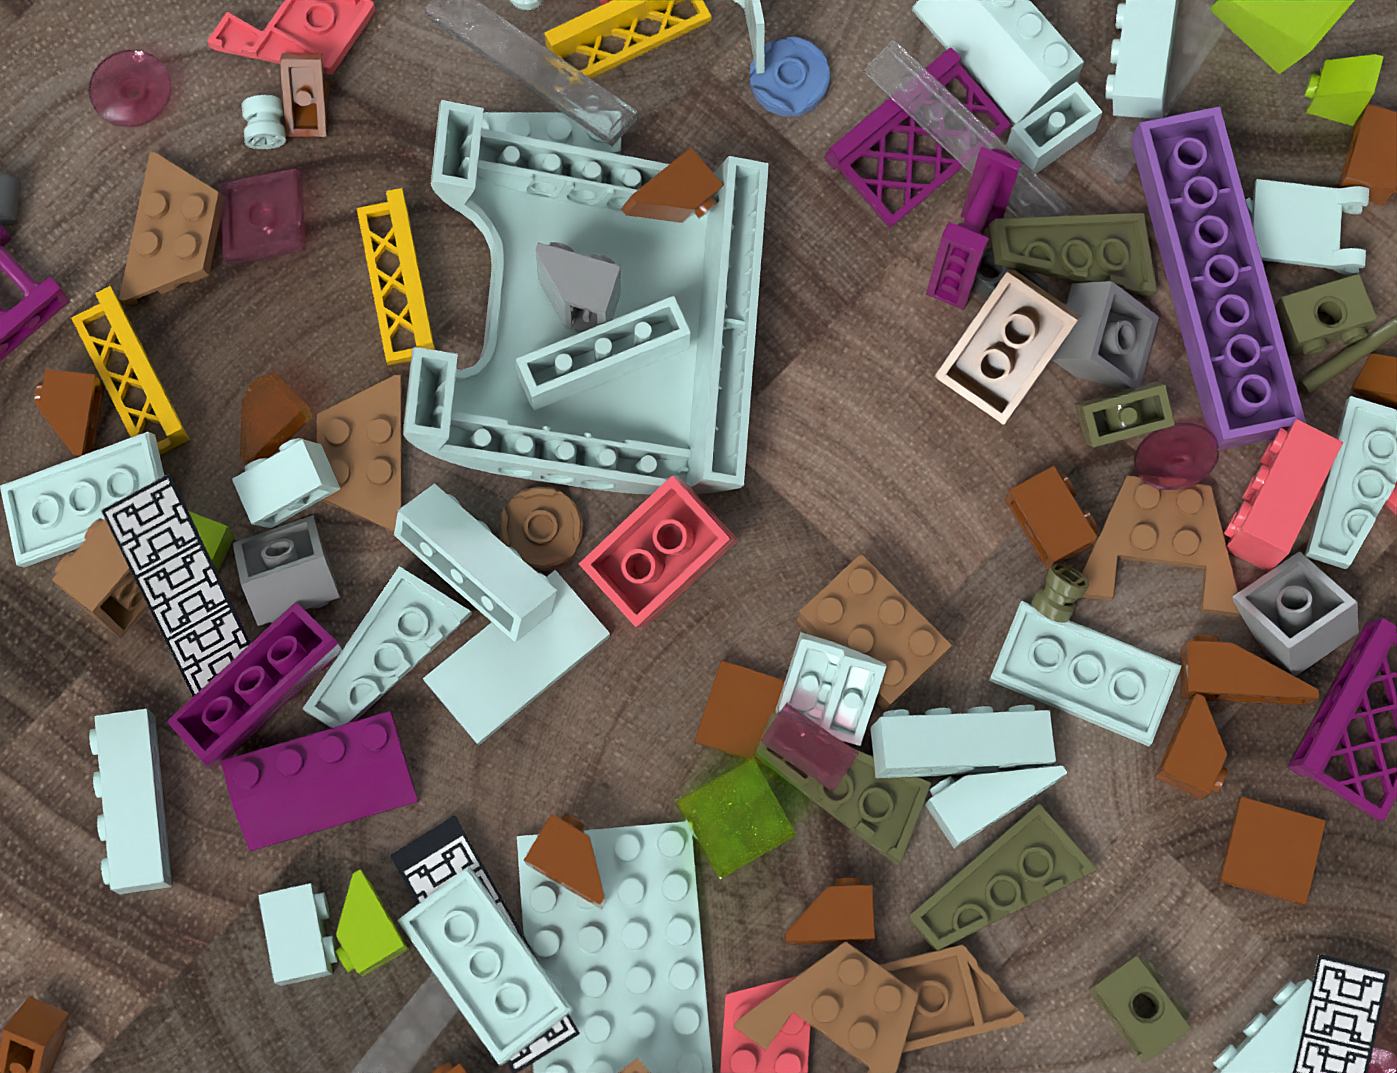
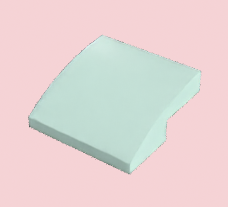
[775,632,886,745]

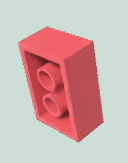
[1223,419,1343,572]
[579,475,739,628]

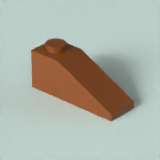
[1180,635,1319,706]

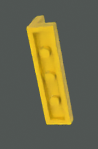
[544,0,712,90]
[357,188,435,365]
[71,286,190,455]

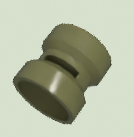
[1031,563,1089,623]

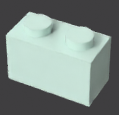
[1006,81,1103,177]
[232,438,341,528]
[258,883,338,986]

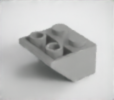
[535,242,621,333]

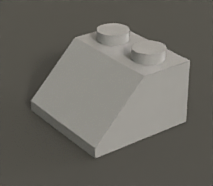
[1051,281,1159,390]
[233,515,340,626]
[1233,551,1359,677]

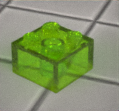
[672,757,797,879]

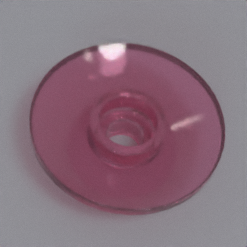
[89,50,172,127]
[1134,423,1219,490]

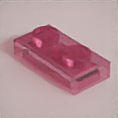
[760,703,859,791]

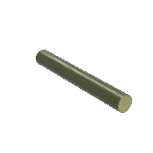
[1298,316,1397,395]

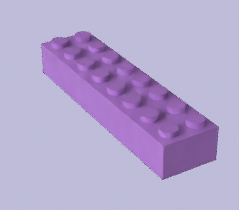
[1130,106,1306,452]

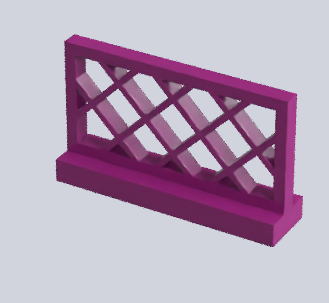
[823,47,1012,229]
[1287,618,1397,821]

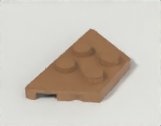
[119,152,225,306]
[317,375,403,534]
[858,945,1026,1064]

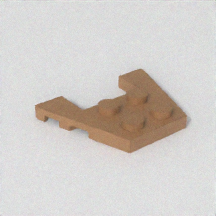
[1082,475,1241,617]
[733,941,919,1073]

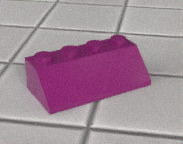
[167,602,342,771]
[220,711,419,852]

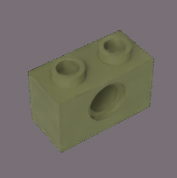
[1275,274,1377,356]
[1074,381,1175,447]
[1088,955,1191,1063]

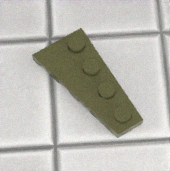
[989,213,1157,297]
[754,713,931,865]
[907,803,1098,951]

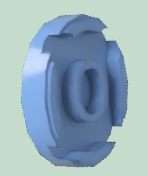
[750,37,830,116]

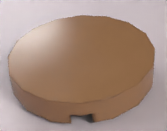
[498,486,584,572]

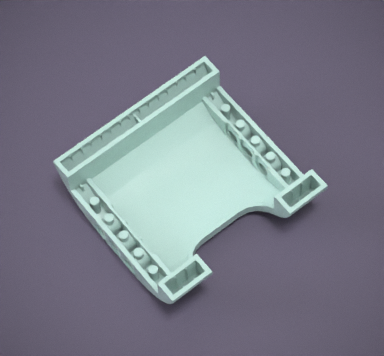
[403,100,769,495]

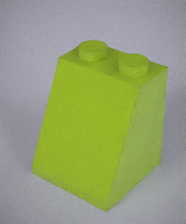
[1209,0,1355,74]

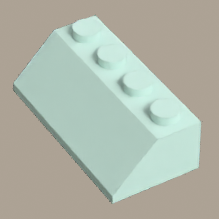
[912,0,1084,126]

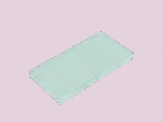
[0,432,164,567]
[423,570,611,746]
[989,601,1181,746]
[397,867,573,1065]

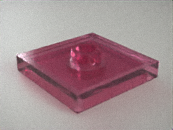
[220,168,306,265]

